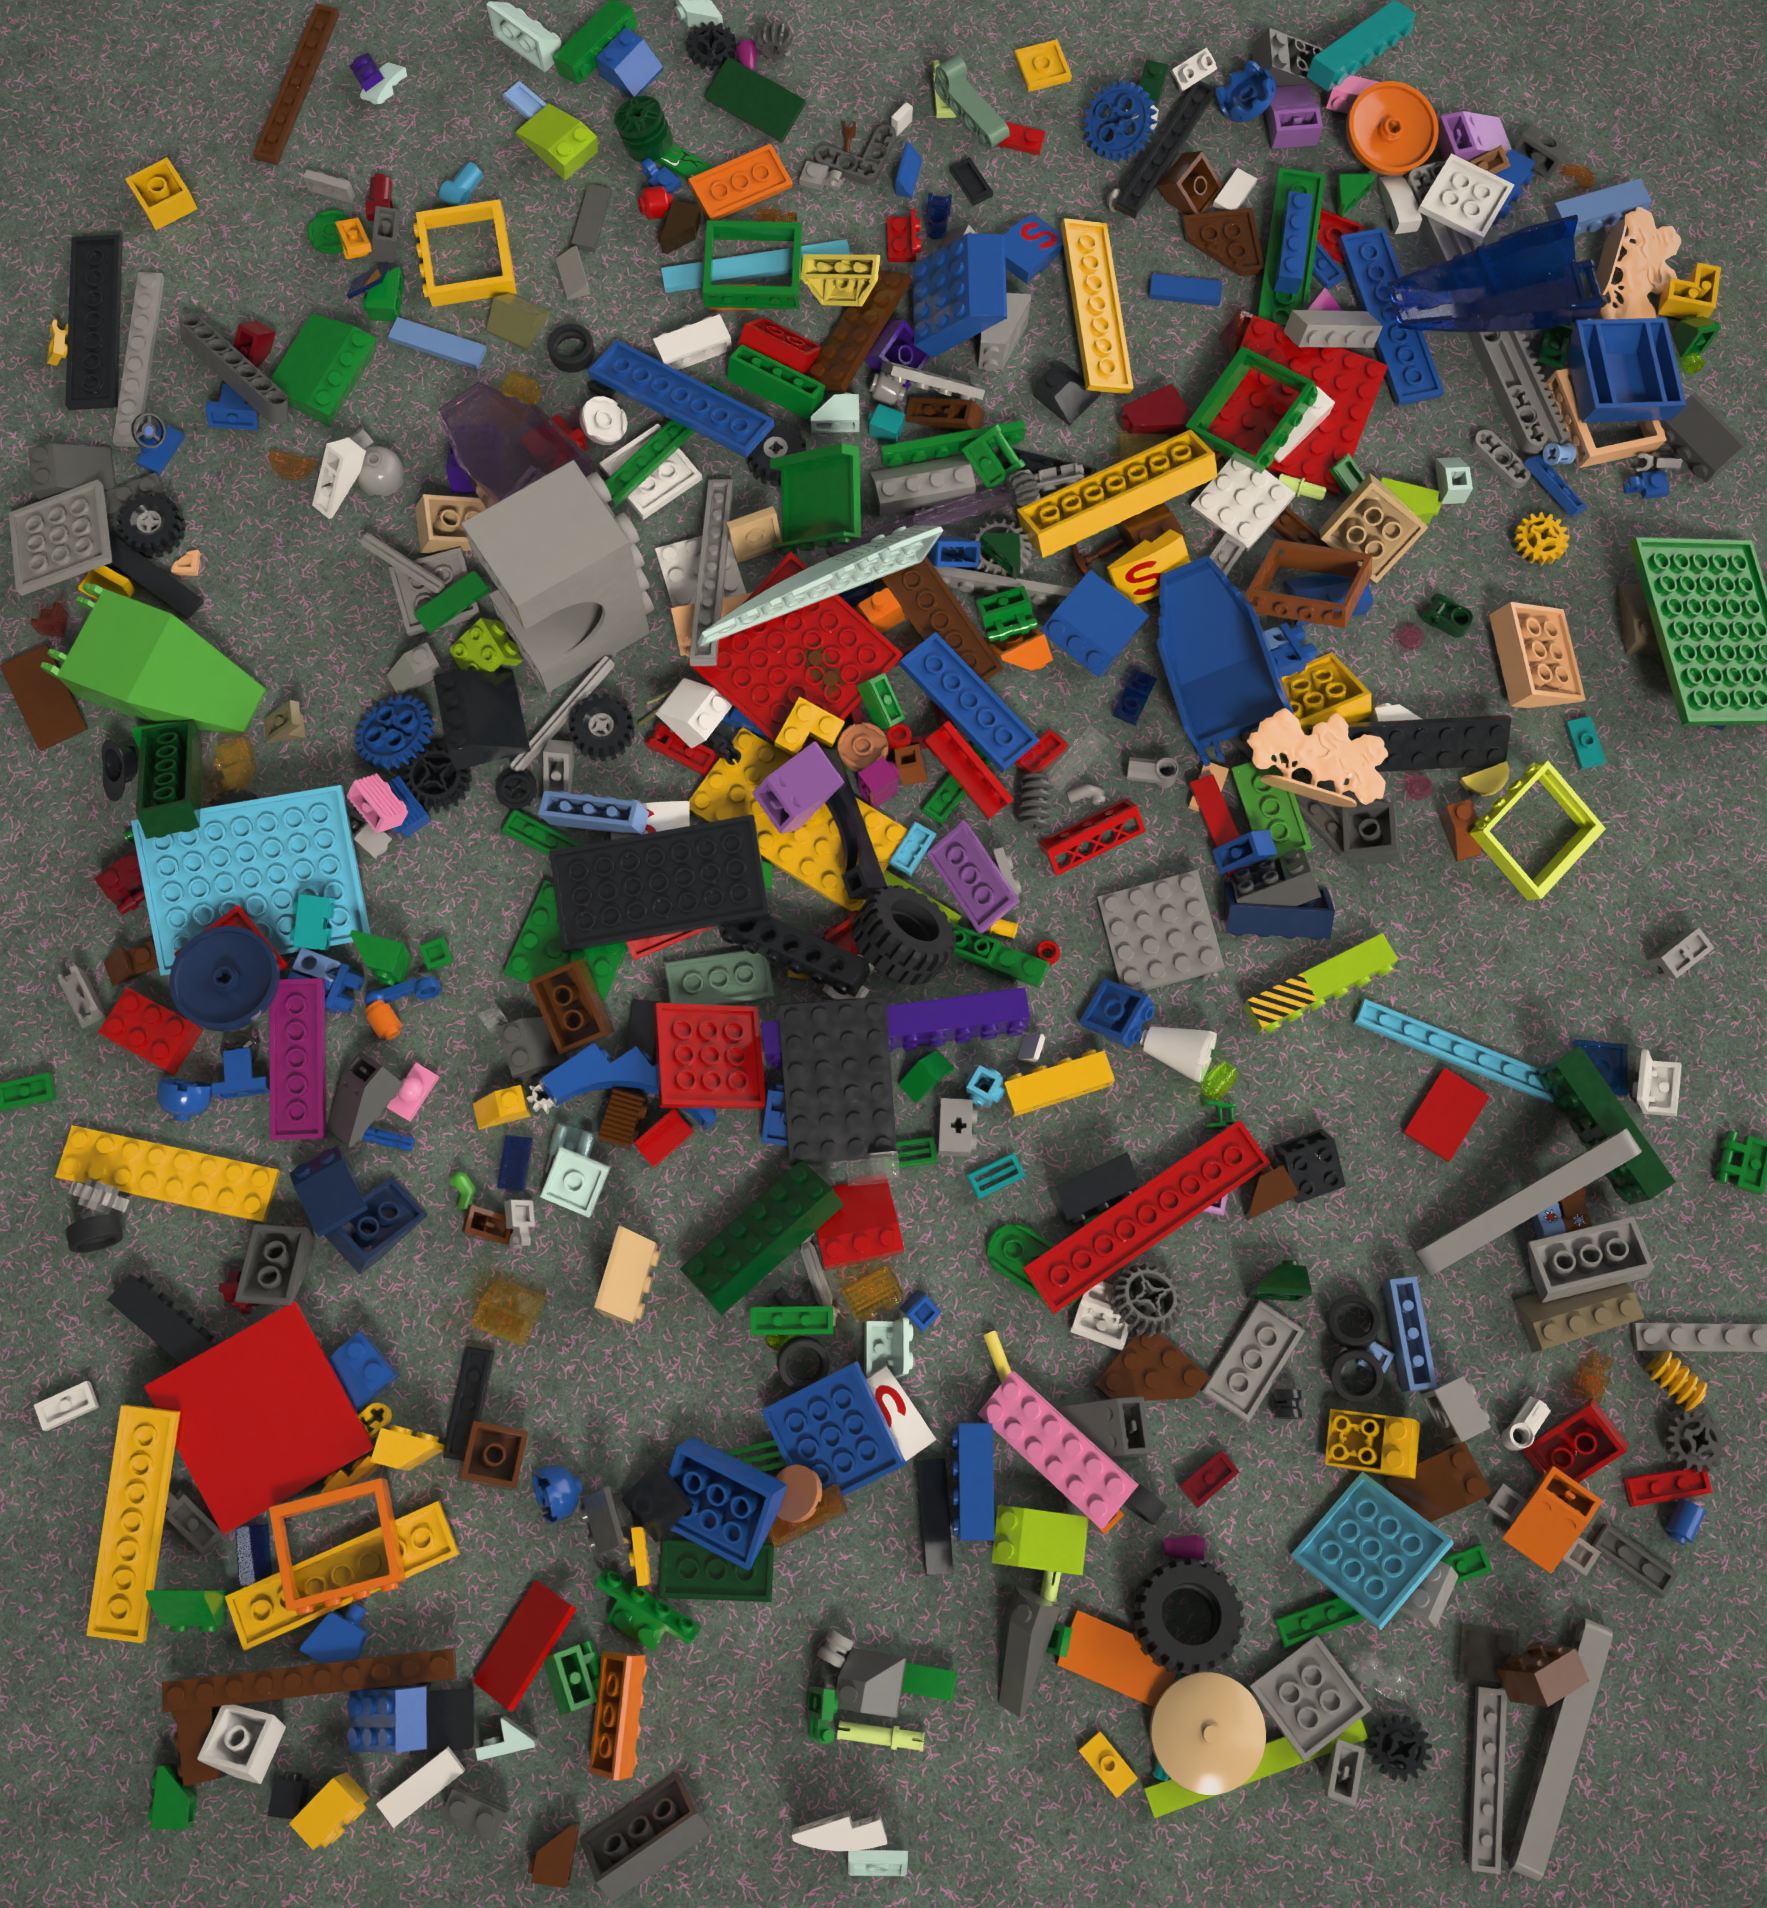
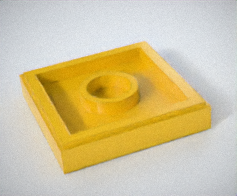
[1014,39,1072,92]

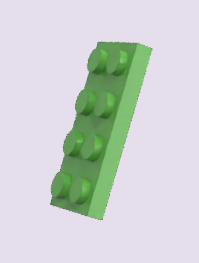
[1231,753,1312,860]

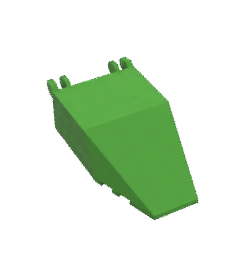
[40,583,266,733]

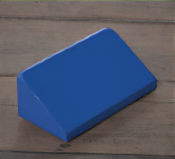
[895,142,922,198]

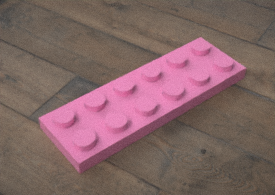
[978,1371,1139,1529]

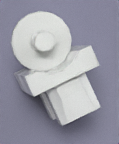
[1170,48,1217,92]

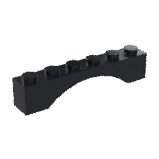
[821,748,887,900]

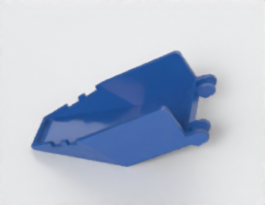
[1157,555,1295,767]

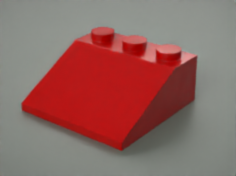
[816,1175,904,1271]

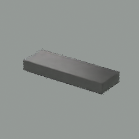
[571,184,612,252]
[1590,1523,1678,1598]

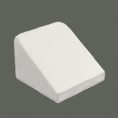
[1017,1034,1045,1065]

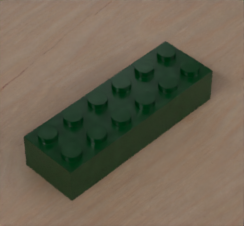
[136,720,202,839]
[1536,1046,1676,1205]
[680,1160,844,1316]

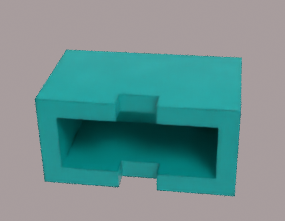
[290,894,336,950]

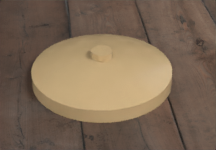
[1150,1672,1266,1795]

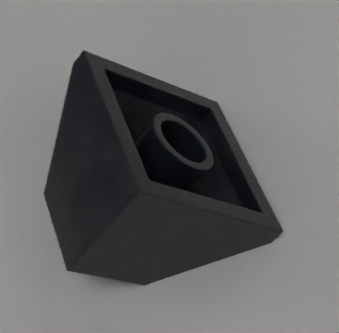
[1034,364,1101,426]

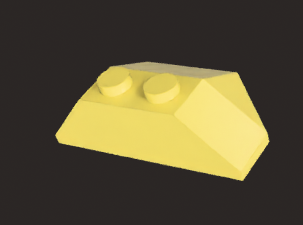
[801,254,880,307]

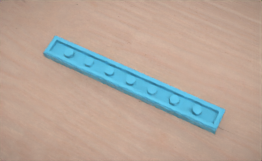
[661,239,850,293]
[1353,999,1555,1104]

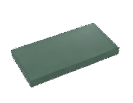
[664,950,775,1005]

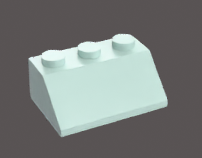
[486,1,562,72]

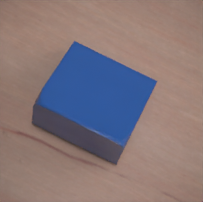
[899,1290,941,1332]

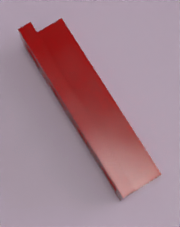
[923,720,1014,820]
[1038,798,1146,876]

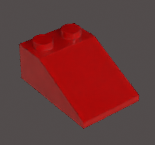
[1522,1398,1628,1483]

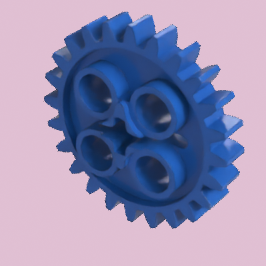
[1083,80,1157,162]
[354,694,435,770]

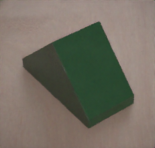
[980,533,1021,580]

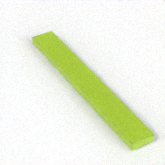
[1143,1718,1369,1818]

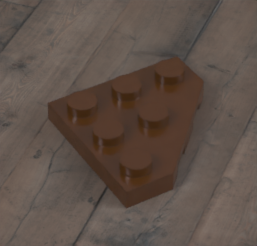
[1182,208,1265,276]
[1093,1332,1210,1401]

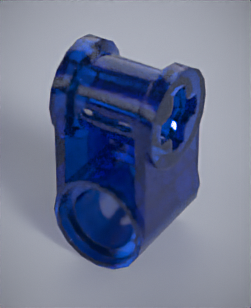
[926,192,952,240]

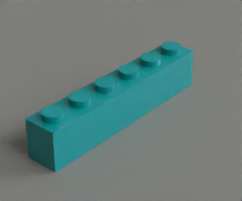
[1307,0,1416,91]

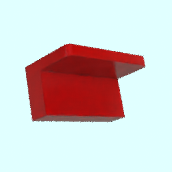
[634,1108,694,1168]

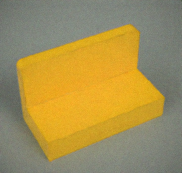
[78,566,136,601]

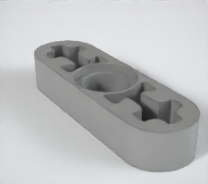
[1472,430,1531,488]

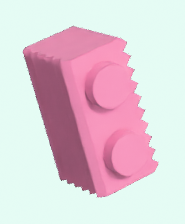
[347,773,408,833]

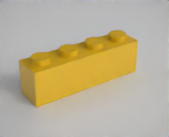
[1003,1050,1115,1117]

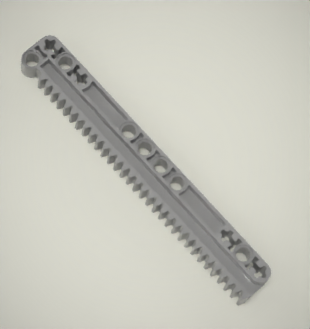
[1407,161,1571,457]

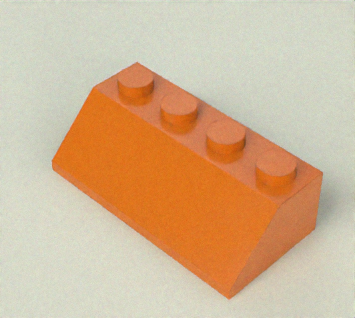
[589,1651,647,1780]

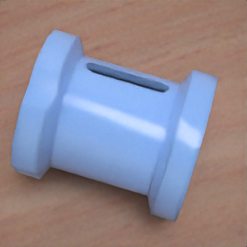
[1543,443,1576,465]

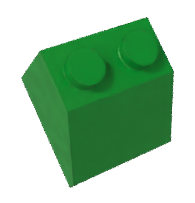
[350,930,412,987]

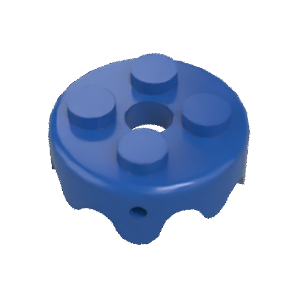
[1216,60,1276,122]

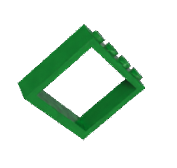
[702,220,802,309]
[1186,346,1318,474]

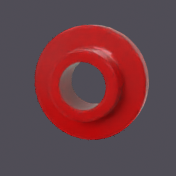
[1034,940,1060,966]

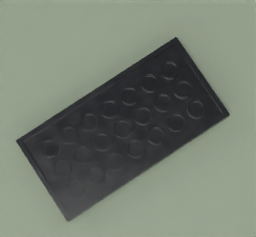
[549,814,770,953]

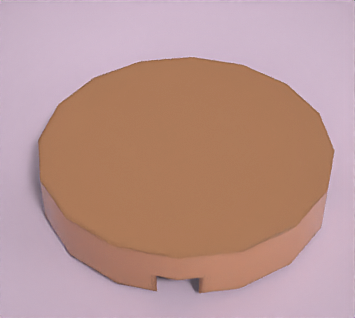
[838,723,888,773]
[775,1464,822,1523]

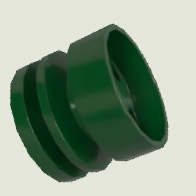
[614,95,673,162]

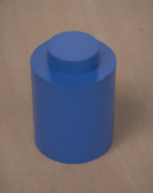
[1665,1499,1706,1545]

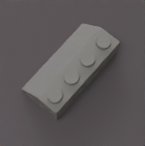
[869,455,976,517]
[1528,1217,1654,1303]

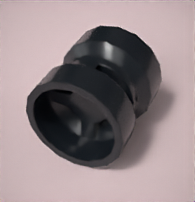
[1274,1389,1302,1419]

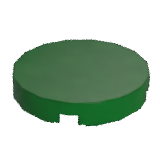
[307,210,351,255]

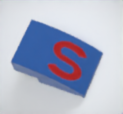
[1003,214,1064,284]

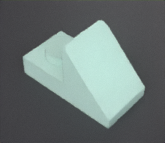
[476,1716,539,1761]

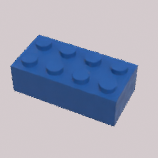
[951,1423,995,1541]

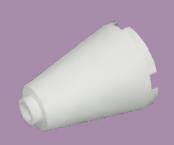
[1140,1026,1217,1083]

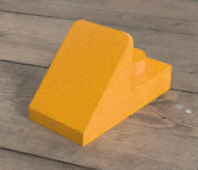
[335,217,372,259]

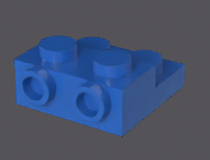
[1079,978,1154,1048]
[761,1083,789,1146]

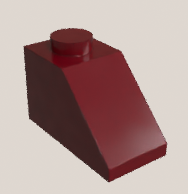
[233,320,276,368]

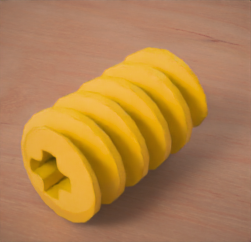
[1644,1350,1707,1412]

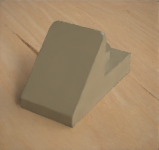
[264,700,305,743]

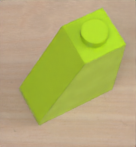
[1380,477,1441,524]

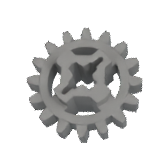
[67,1178,130,1215]

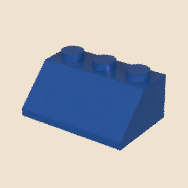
[1283,573,1374,626]

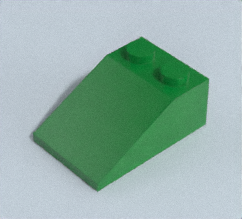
[146,1589,230,1632]

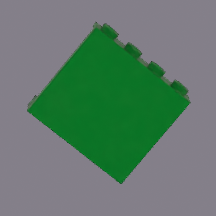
[770,443,861,554]

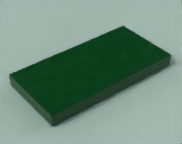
[704,57,806,143]
[659,1539,775,1602]

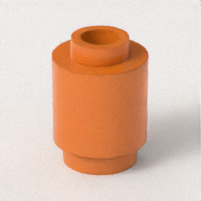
[365,1000,402,1040]

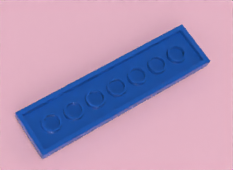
[1338,227,1444,406]
[588,340,774,458]

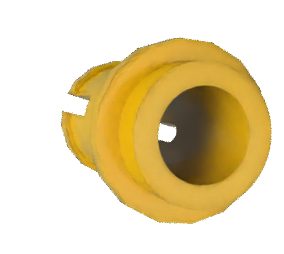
[986,919,1018,939]

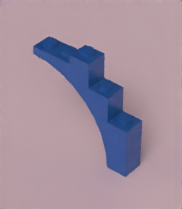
[540,1043,717,1131]

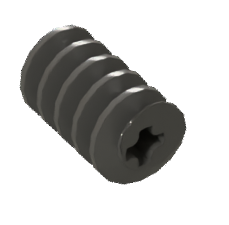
[1018,773,1054,830]

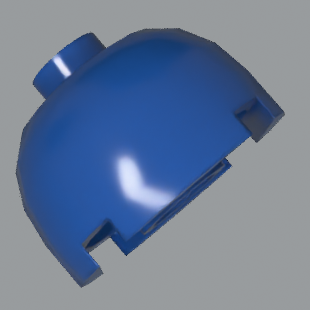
[157,1079,212,1121]
[532,1465,582,1524]

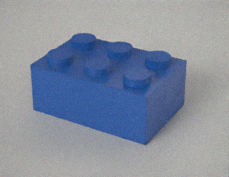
[347,1687,427,1753]

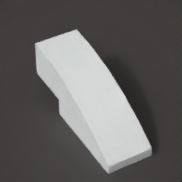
[1378,175,1422,234]

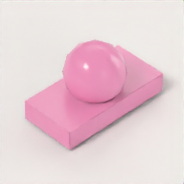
[386,1063,440,1122]

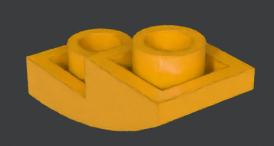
[321,1455,382,1493]

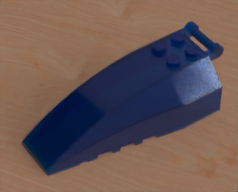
[1387,215,1607,332]

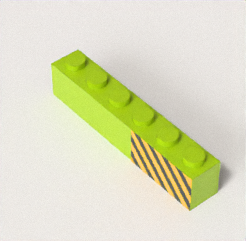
[1243,933,1399,1034]

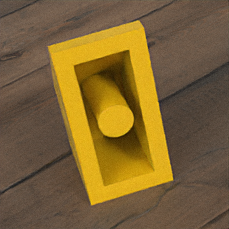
[473,1085,531,1130]

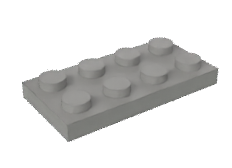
[881,360,985,401]

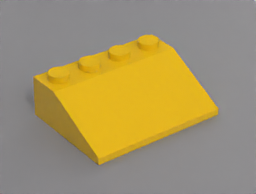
[1282,652,1372,754]

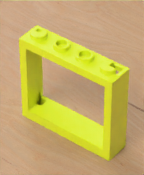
[1469,761,1606,900]

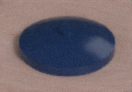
[169,926,280,1031]

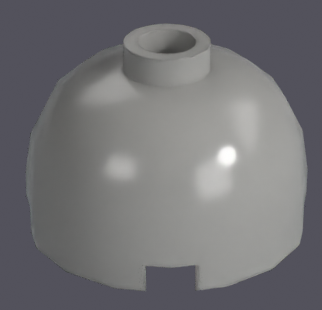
[356,446,405,497]

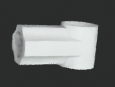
[1501,1396,1551,1451]

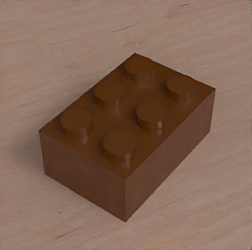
[528,959,615,1055]

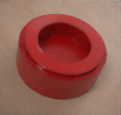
[886,723,912,749]

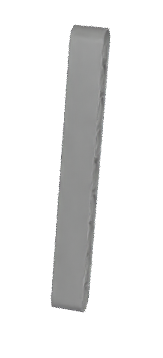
[1415,1128,1642,1276]
[1508,1617,1613,1881]

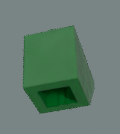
[148,1763,197,1830]

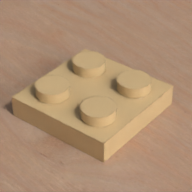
[726,506,782,563]

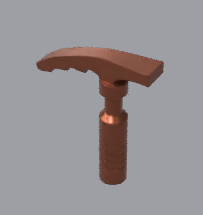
[1071,537,1124,577]

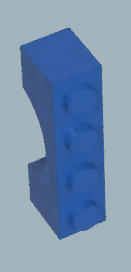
[1274,191,1313,294]

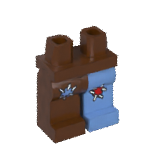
[1532,1186,1592,1239]

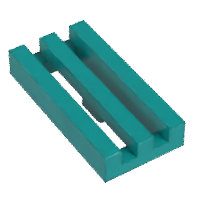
[966,1152,1026,1200]

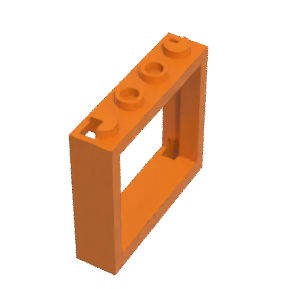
[269,1478,406,1615]

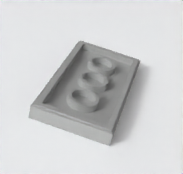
[1201,1300,1305,1423]

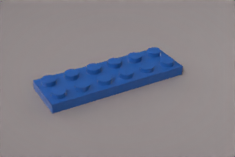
[898,632,1039,773]

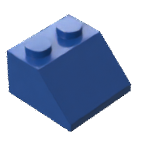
[596,27,663,98]

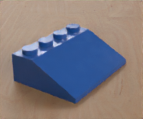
[669,1437,788,1570]

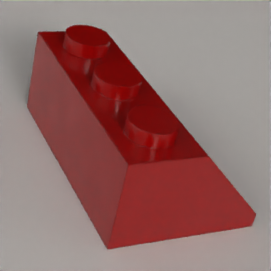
[736,316,823,376]

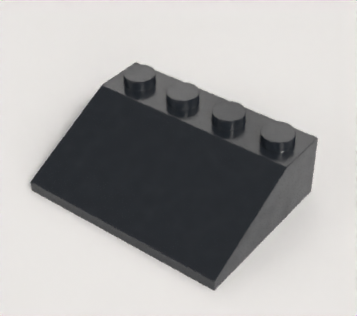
[433,669,531,771]

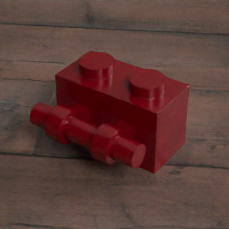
[93,848,146,915]

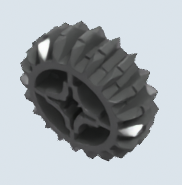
[1110,1263,1183,1338]

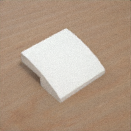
[1070,1281,1134,1351]

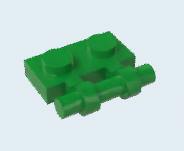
[1715,1131,1767,1195]
[806,1686,838,1744]

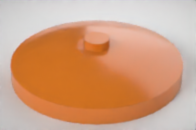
[1346,81,1439,176]

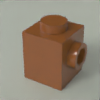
[893,744,928,786]

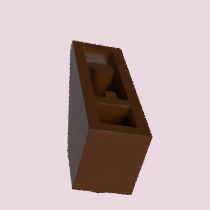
[905,397,985,433]

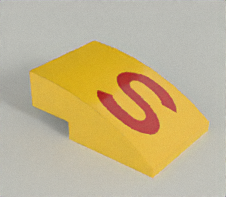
[1107,529,1191,604]

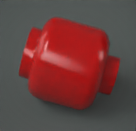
[638,186,673,220]

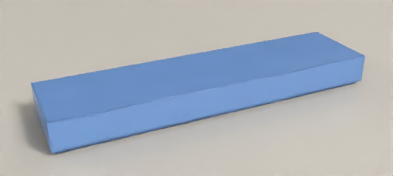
[388,317,487,370]

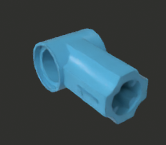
[439,162,483,207]

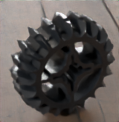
[402,744,472,813]

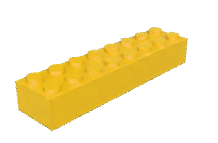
[1017,429,1218,558]

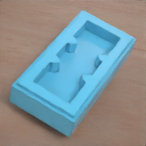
[888,821,937,878]

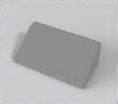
[555,246,590,300]

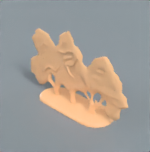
[1589,207,1681,319]
[1247,708,1388,807]

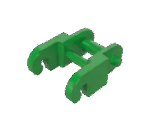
[1202,1101,1238,1129]

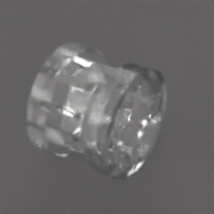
[477,1001,509,1035]

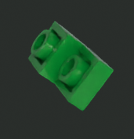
[902,1662,957,1701]

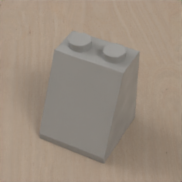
[978,293,1031,371]

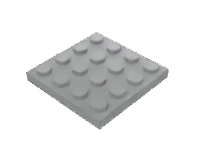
[9,479,112,596]
[1097,870,1225,992]

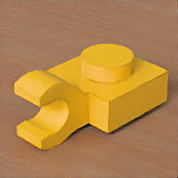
[47,319,68,366]

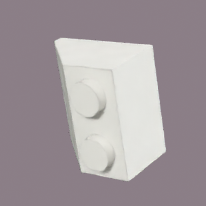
[655,678,732,749]
[197,1704,286,1784]

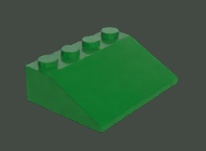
[270,313,377,427]

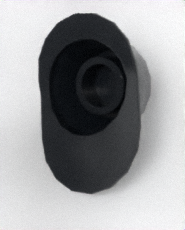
[101,740,138,802]

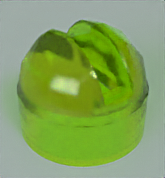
[1682,352,1705,374]

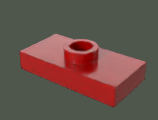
[1014,729,1068,774]

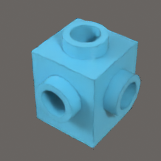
[965,1065,1005,1108]

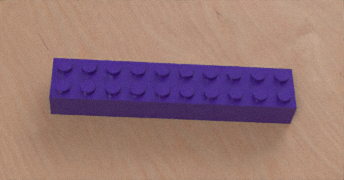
[761,987,1030,1068]

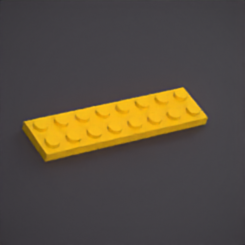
[1060,218,1134,394]
[55,1125,280,1223]
[86,1404,180,1643]
[225,1501,460,1651]

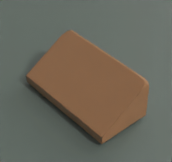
[1470,145,1510,174]

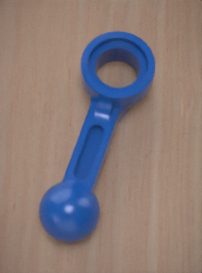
[364,976,442,1007]

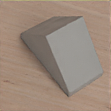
[1322,1739,1365,1807]

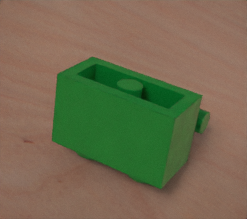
[976,586,1038,642]
[544,1640,600,1715]

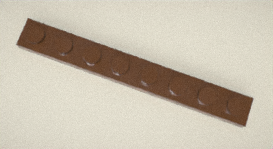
[253,4,339,165]

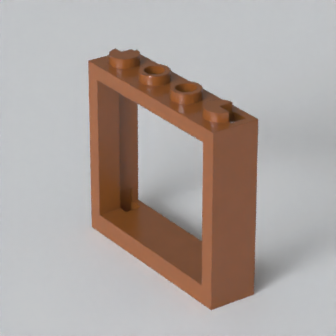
[1247,539,1373,628]

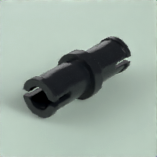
[706,731,741,765]

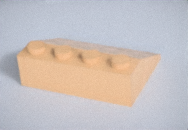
[1489,602,1586,708]

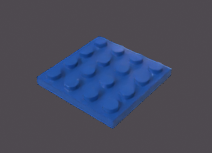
[761,1361,907,1509]

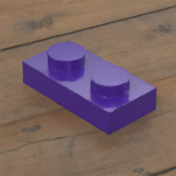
[350,53,385,92]

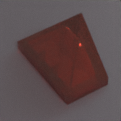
[1219,309,1255,358]

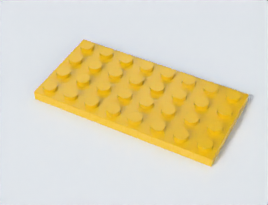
[689,727,909,913]

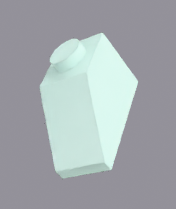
[674,0,723,29]
[811,392,859,433]

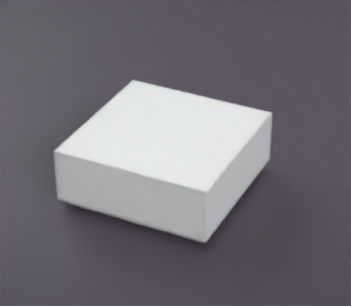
[891,102,913,136]

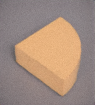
[171,550,201,576]

